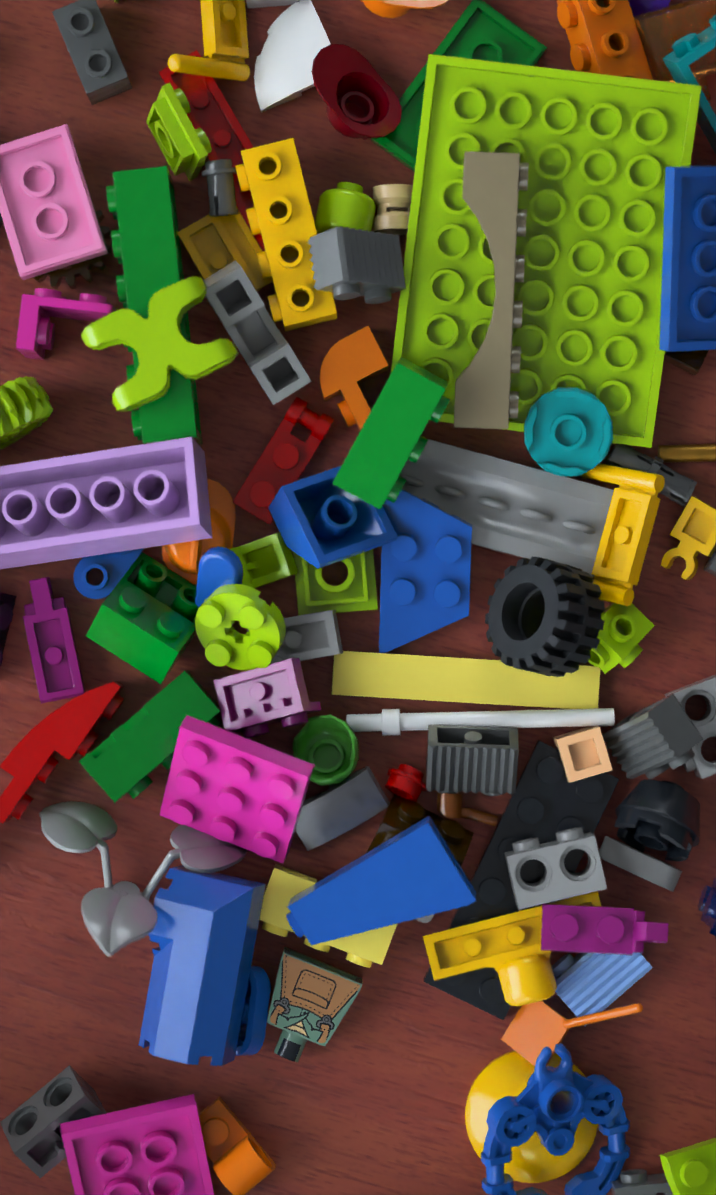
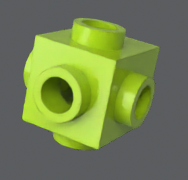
[588,603,655,674]

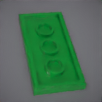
[371,0,547,172]

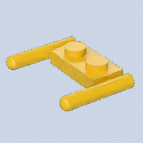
[168,0,250,82]
[580,463,665,606]

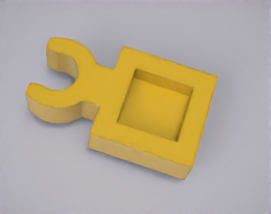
[661,496,716,580]

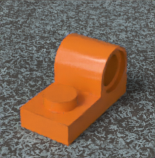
[198,1096,276,1195]

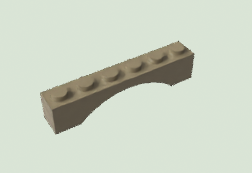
[454,151,529,429]

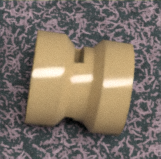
[373,184,413,235]

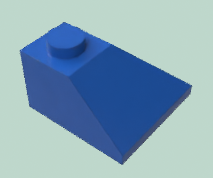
[268,465,398,569]

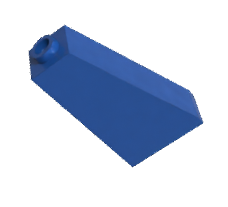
[286,815,477,945]

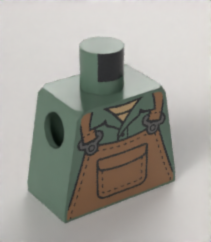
[267,947,363,1062]

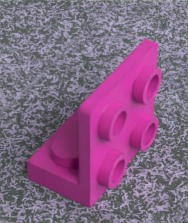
[16,288,117,360]

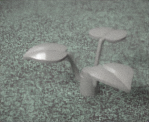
[39,801,247,957]

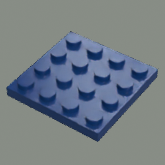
[659,166,716,352]

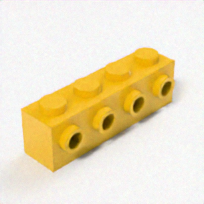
[235,138,337,332]

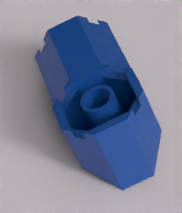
[139,865,266,1066]

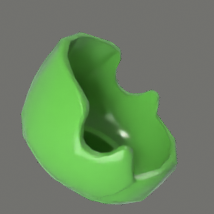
[292,714,359,786]

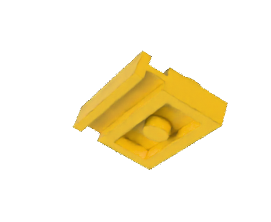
[177,207,273,292]

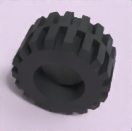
[485,557,605,677]

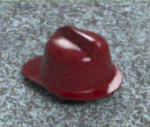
[311,44,402,140]

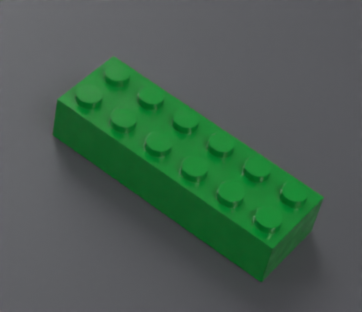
[106,166,203,445]

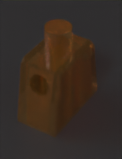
[633,0,716,101]

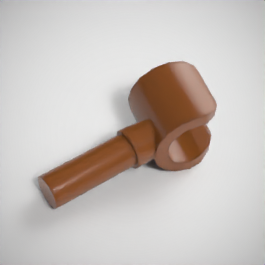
[437,793,498,826]

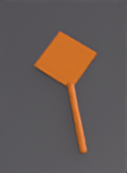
[501,1000,643,1066]

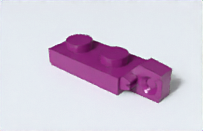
[23,577,86,704]
[541,904,669,955]

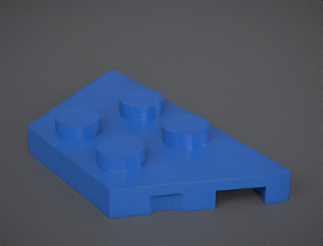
[379,489,472,653]

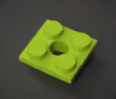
[146,83,212,181]
[293,549,378,616]

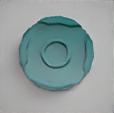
[524,387,613,477]

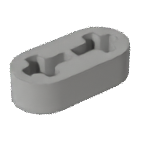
[599,836,683,891]

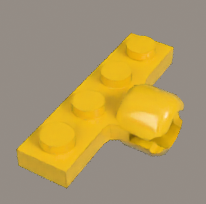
[423,891,602,1006]

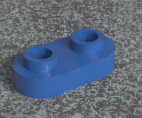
[73,548,145,599]
[235,966,271,1056]

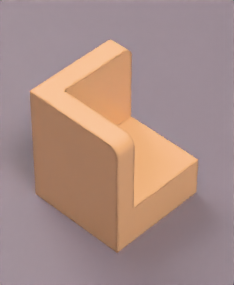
[553,726,613,783]

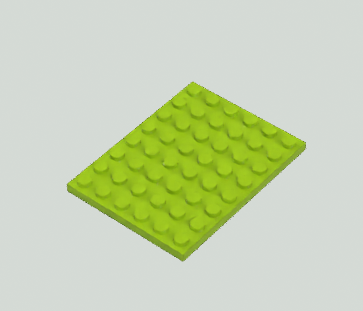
[391,54,701,448]

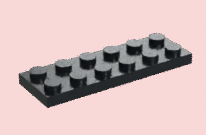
[423,740,619,1020]

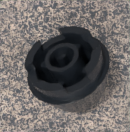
[614,779,700,861]

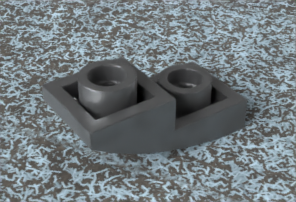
[295,766,390,851]

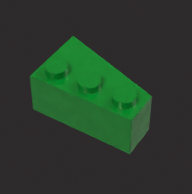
[332,357,450,510]
[78,670,220,803]

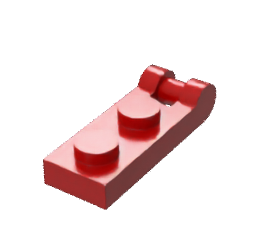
[232,397,335,526]

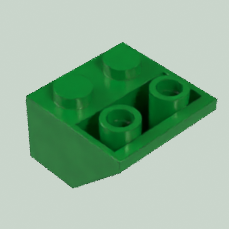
[86,552,199,684]

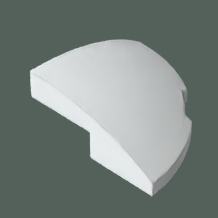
[254,0,331,112]

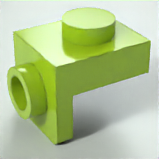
[229,532,298,589]

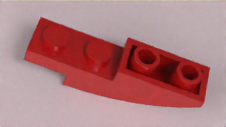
[0,681,125,824]

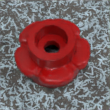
[385,764,427,802]

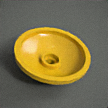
[465,1050,598,1183]

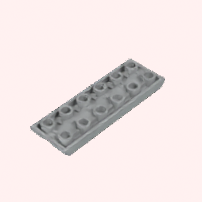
[400,439,614,578]

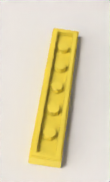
[332,651,600,709]

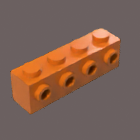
[556,0,653,80]

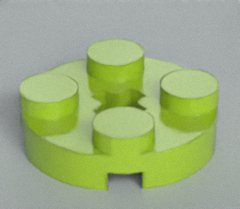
[195,584,286,670]

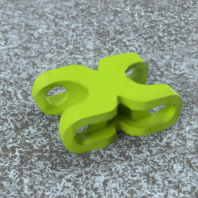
[81,276,238,412]

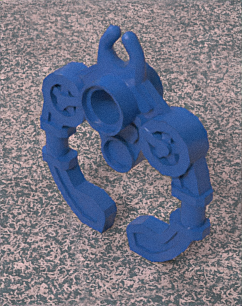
[481,1044,630,1195]

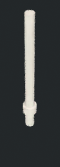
[346,708,615,736]

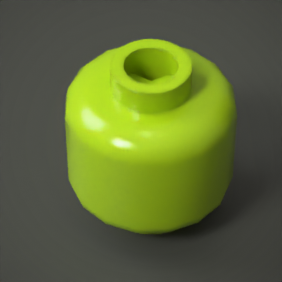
[315,182,376,234]

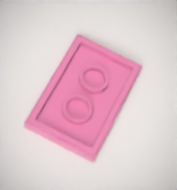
[0,124,108,280]

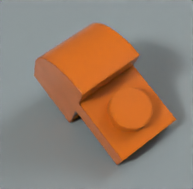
[320,326,389,431]

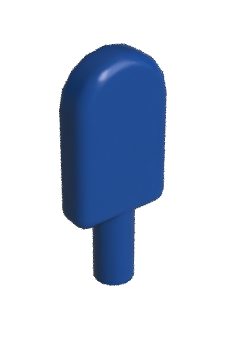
[195,546,243,608]

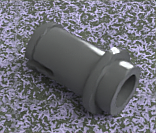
[202,159,238,217]

